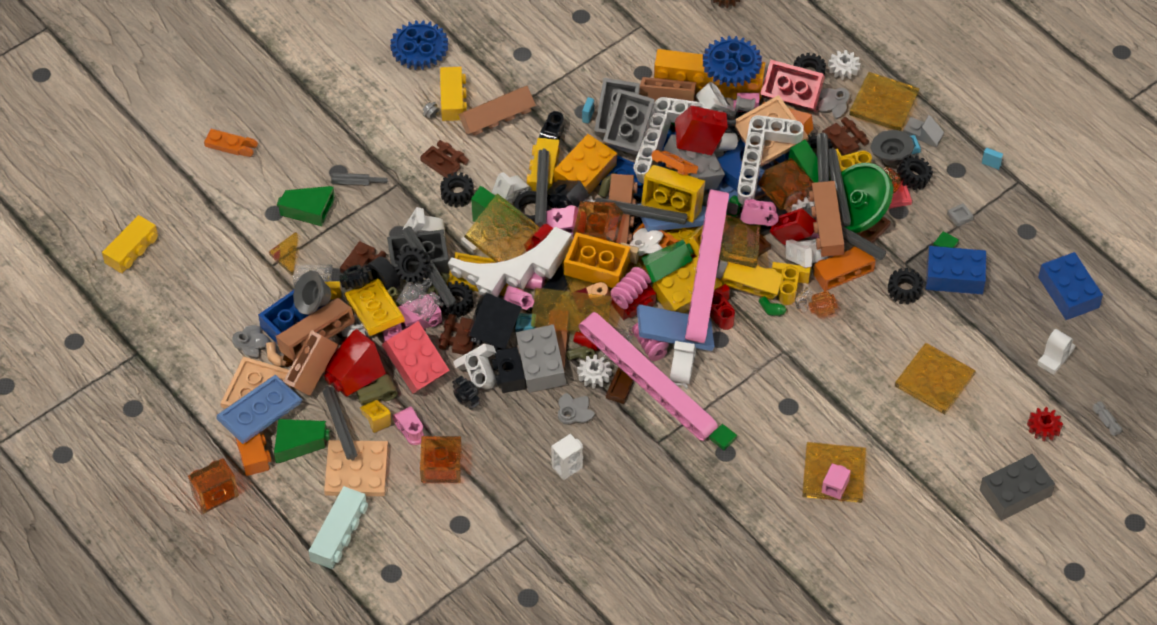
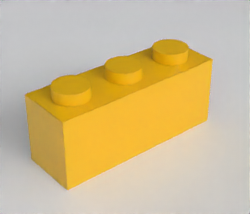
[440,66,467,121]
[526,138,560,191]
[102,215,158,274]
[719,257,782,300]

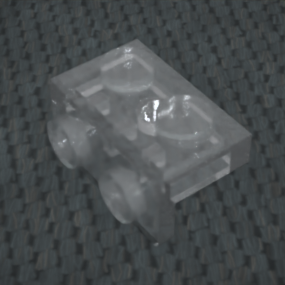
[396,282,444,322]

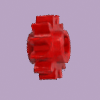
[1027,407,1063,441]

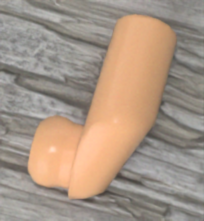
[266,342,286,367]

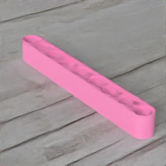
[685,189,729,343]
[579,312,718,441]

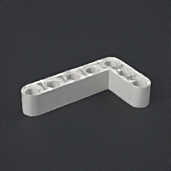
[634,97,705,184]
[737,115,803,205]

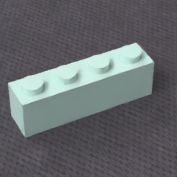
[309,486,368,569]

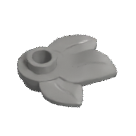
[817,88,850,119]
[232,325,271,358]
[558,393,595,424]

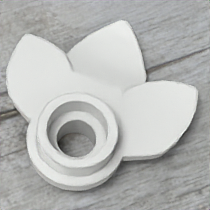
[629,228,663,256]

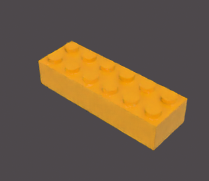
[654,49,766,102]

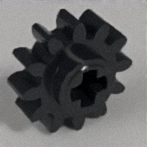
[339,265,373,290]
[452,375,480,410]

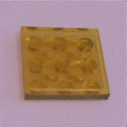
[849,72,920,131]
[464,193,540,263]
[895,343,976,415]
[802,442,866,503]

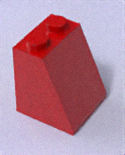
[675,106,728,156]
[324,329,386,397]

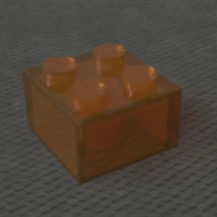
[758,158,814,210]
[572,201,623,243]
[420,436,462,483]
[188,458,239,514]

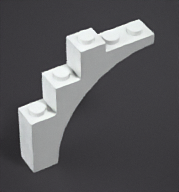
[448,227,573,297]

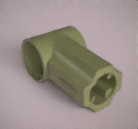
[356,375,398,405]

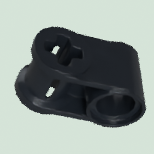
[539,111,564,142]

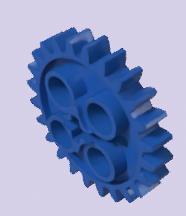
[390,20,448,70]
[702,36,762,87]

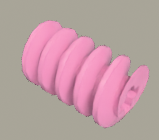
[611,267,651,309]
[631,323,669,361]

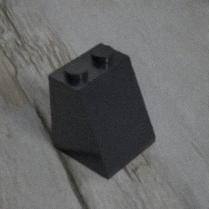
[466,292,522,351]

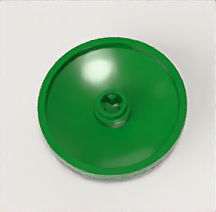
[841,163,893,233]

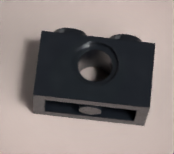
[547,180,589,209]
[492,347,525,393]

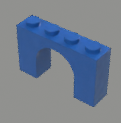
[717,138,790,195]

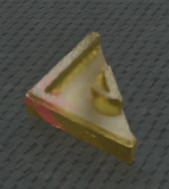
[269,232,298,275]

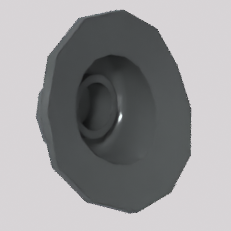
[870,130,914,166]
[293,270,331,315]

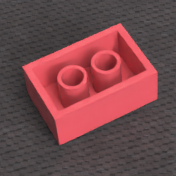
[761,60,825,111]
[382,321,450,394]

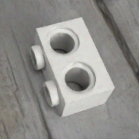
[551,434,583,480]

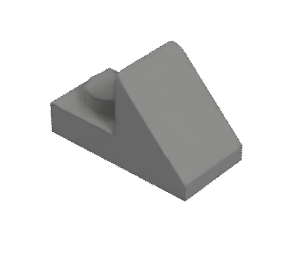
[903,115,944,147]

